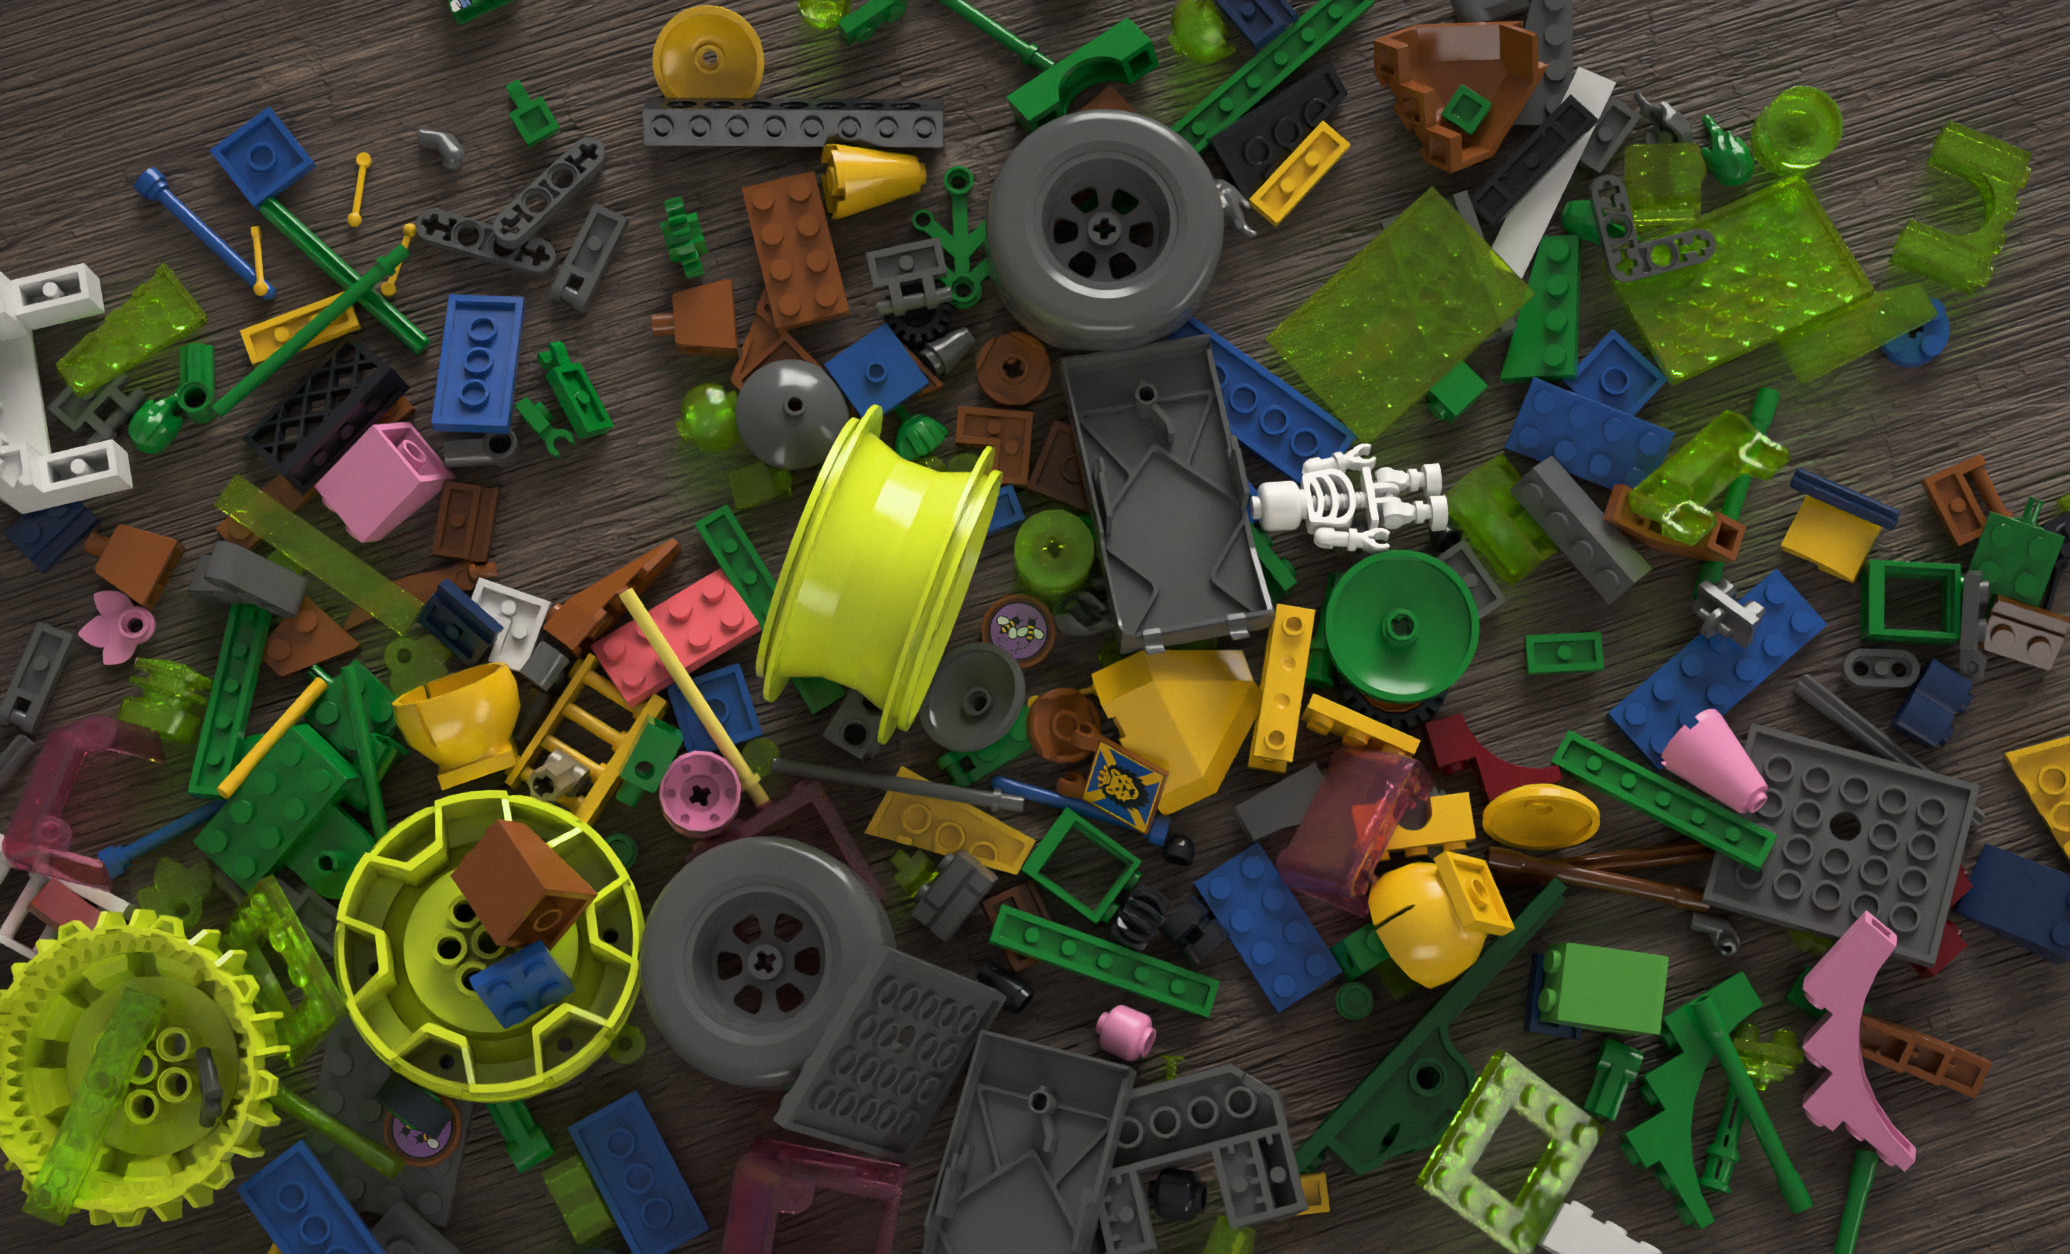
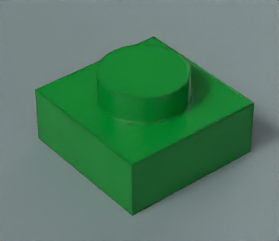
[1441,84,1493,137]

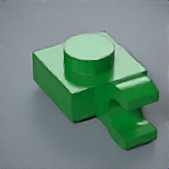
[506,79,561,148]
[515,396,577,460]

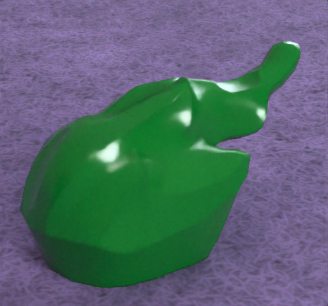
[1701,114,1754,186]
[1561,200,1641,246]
[128,382,183,454]

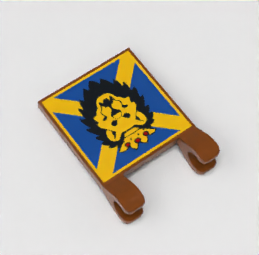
[1056,722,1169,835]

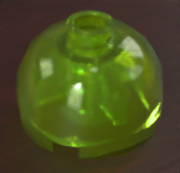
[1167,0,1236,64]

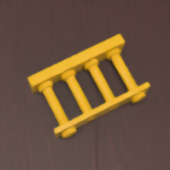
[1247,604,1315,775]
[505,653,670,828]

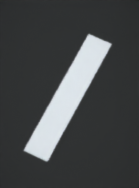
[1490,67,1616,279]

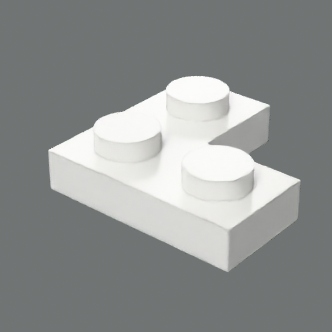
[471,577,552,673]

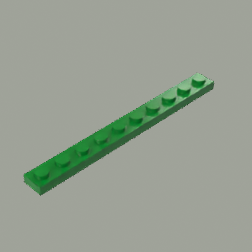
[1078,0,1375,239]

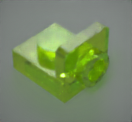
[728,461,792,510]

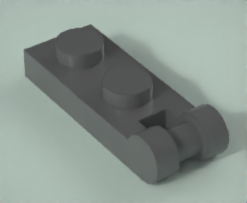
[549,203,629,313]
[0,621,77,735]

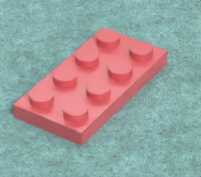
[590,568,761,709]

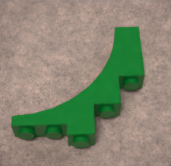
[1619,971,1763,1230]

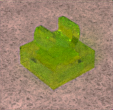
[890,849,939,898]

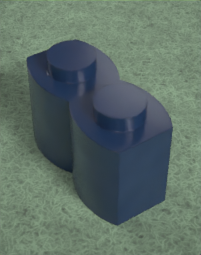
[1889,659,1973,750]

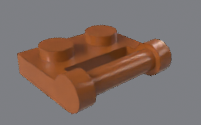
[1920,454,2014,549]

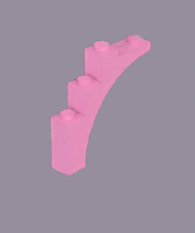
[1802,910,1916,1172]

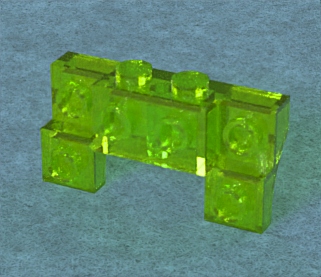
[1628,409,1791,547]

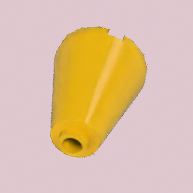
[821,144,926,219]

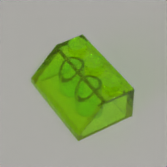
[1444,453,1561,587]

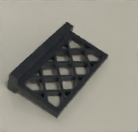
[242,333,410,495]

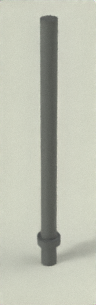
[772,757,1025,812]

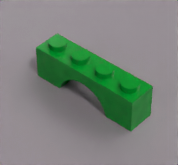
[1006,17,1160,135]

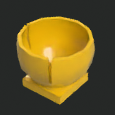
[391,662,521,790]
[1368,851,1515,989]

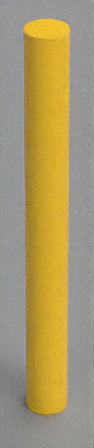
[216,677,328,799]

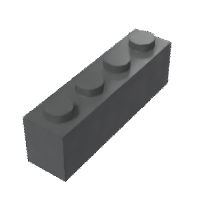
[1509,456,1652,605]

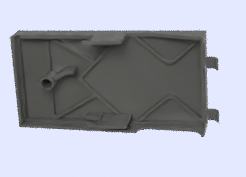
[1060,333,1275,655]
[921,1029,1137,1254]

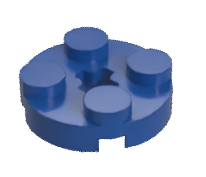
[1872,292,1950,368]

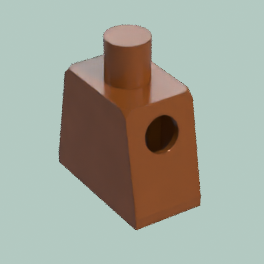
[651,279,739,358]
[84,524,186,612]

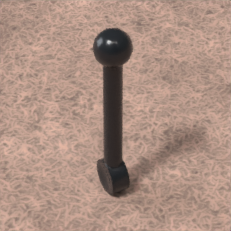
[2043,558,2068,611]

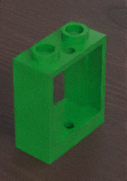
[1859,559,1964,646]
[1021,807,1143,927]

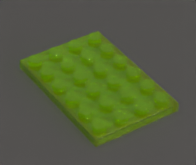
[1600,172,1875,387]
[1265,186,1535,445]

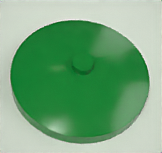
[1324,550,1479,704]

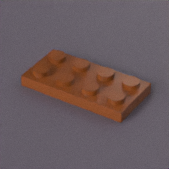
[741,171,850,332]

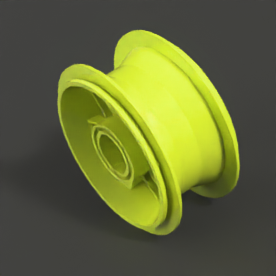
[756,404,1003,745]

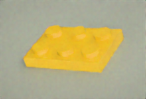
[1301,693,1421,767]

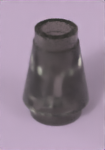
[511,684,557,744]

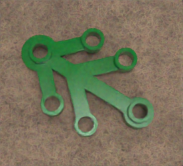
[912,166,990,310]

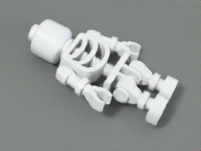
[1250,444,1448,555]

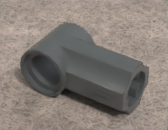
[1450,0,1530,23]
[442,429,522,469]
[519,641,570,693]

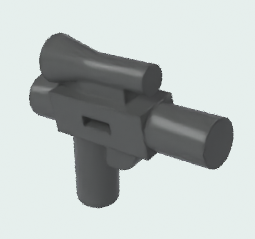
[195,1047,224,1128]

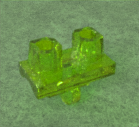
[1732,1023,1804,1090]

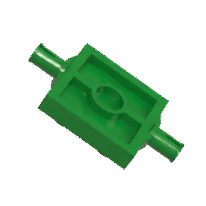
[1967,496,2065,619]
[303,659,410,764]

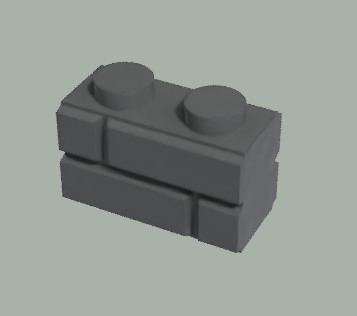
[911,849,999,942]

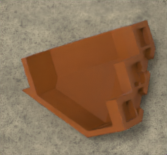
[1373,21,1549,173]

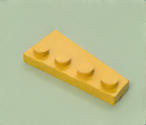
[2003,736,2070,863]
[864,766,1036,875]

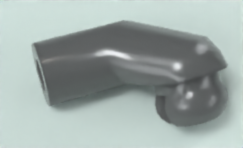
[417,128,465,171]

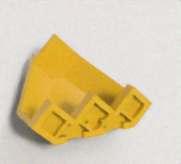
[1091,650,1263,816]

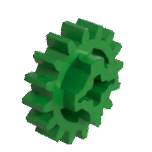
[660,196,709,279]

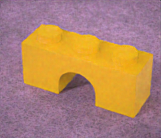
[1349,792,1476,863]

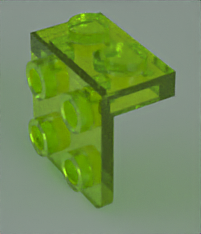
[1625,142,1701,232]

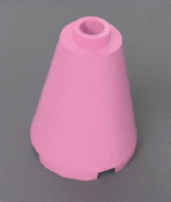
[1661,709,1768,814]

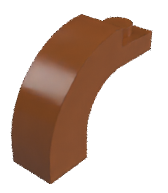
[1603,484,1746,562]

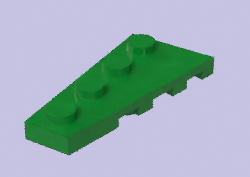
[1500,234,1582,384]

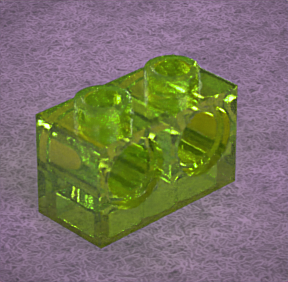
[541,1154,617,1244]

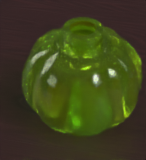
[675,382,740,452]

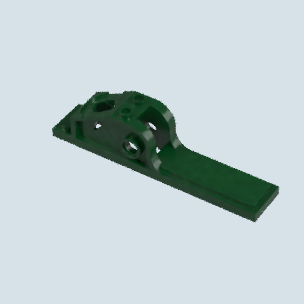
[1294,877,1567,1177]

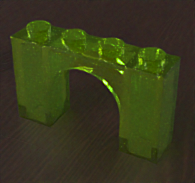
[1888,120,2032,295]

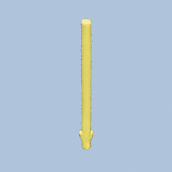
[619,588,770,808]

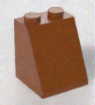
[451,819,598,951]

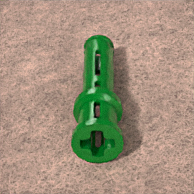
[1304,572,1344,689]
[1698,1078,1755,1195]

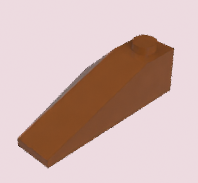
[543,538,682,660]

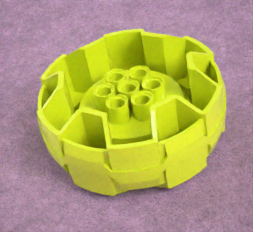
[334,790,645,1103]

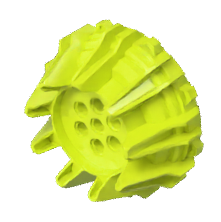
[0,909,291,1227]

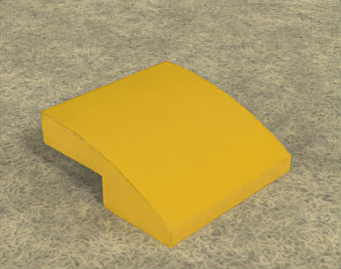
[1781,495,1882,584]

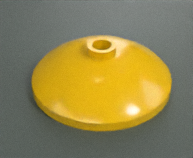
[652,5,765,98]
[1482,783,1600,850]

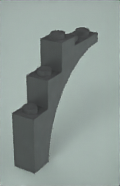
[1232,762,1456,863]

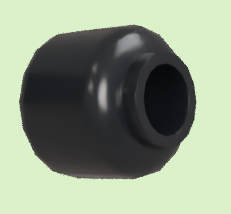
[1148,1168,1208,1222]

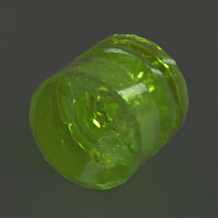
[1750,86,1843,177]
[1014,510,1094,600]
[115,657,213,745]

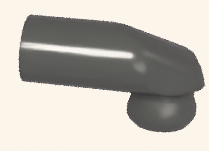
[1689,911,1740,957]

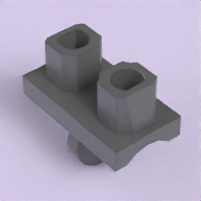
[1691,579,1765,649]

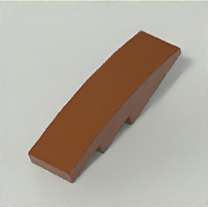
[1860,1011,1992,1099]

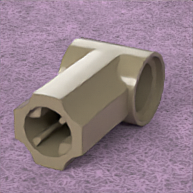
[527,748,590,801]

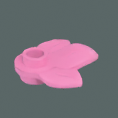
[78,591,156,665]

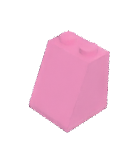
[314,422,456,543]

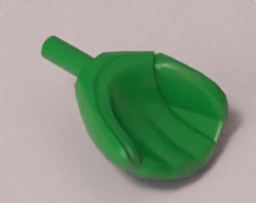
[894,404,948,461]

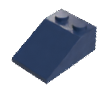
[1953,843,2070,965]

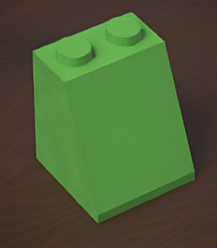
[1538,942,1669,1036]

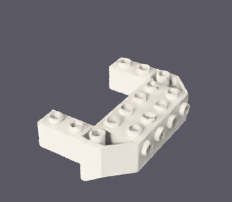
[0,263,133,514]

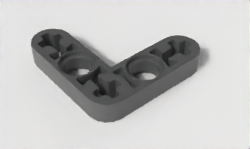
[1588,175,1716,282]

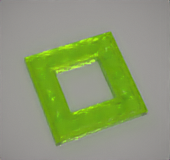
[219,874,350,1069]
[1415,1048,1606,1254]

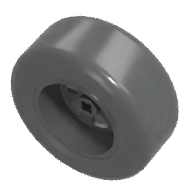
[984,109,1224,355]
[639,836,896,1091]

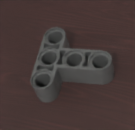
[187,541,308,619]

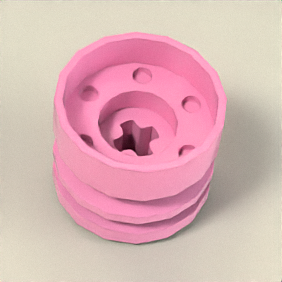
[659,751,741,839]

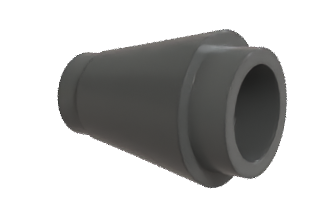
[918,327,976,377]

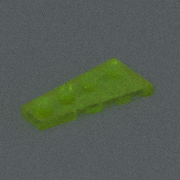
[55,262,208,399]
[1766,282,1938,386]

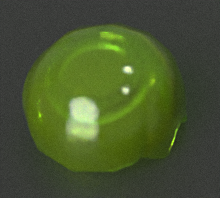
[797,0,852,31]

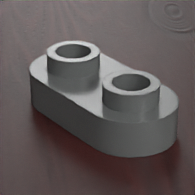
[1840,649,1920,690]

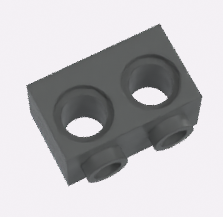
[822,688,883,765]

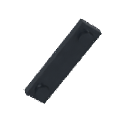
[1470,94,1598,230]

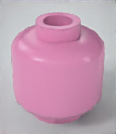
[1095,1005,1156,1062]

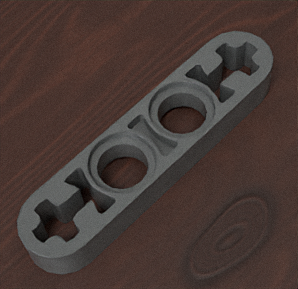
[493,137,606,249]
[415,208,558,277]

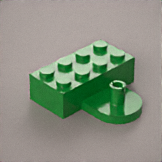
[193,724,375,899]

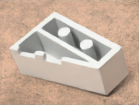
[1537,1200,1662,1254]

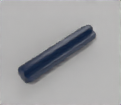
[1790,468,1900,530]

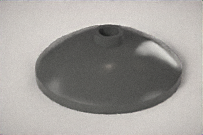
[735,359,849,470]
[919,642,1025,752]

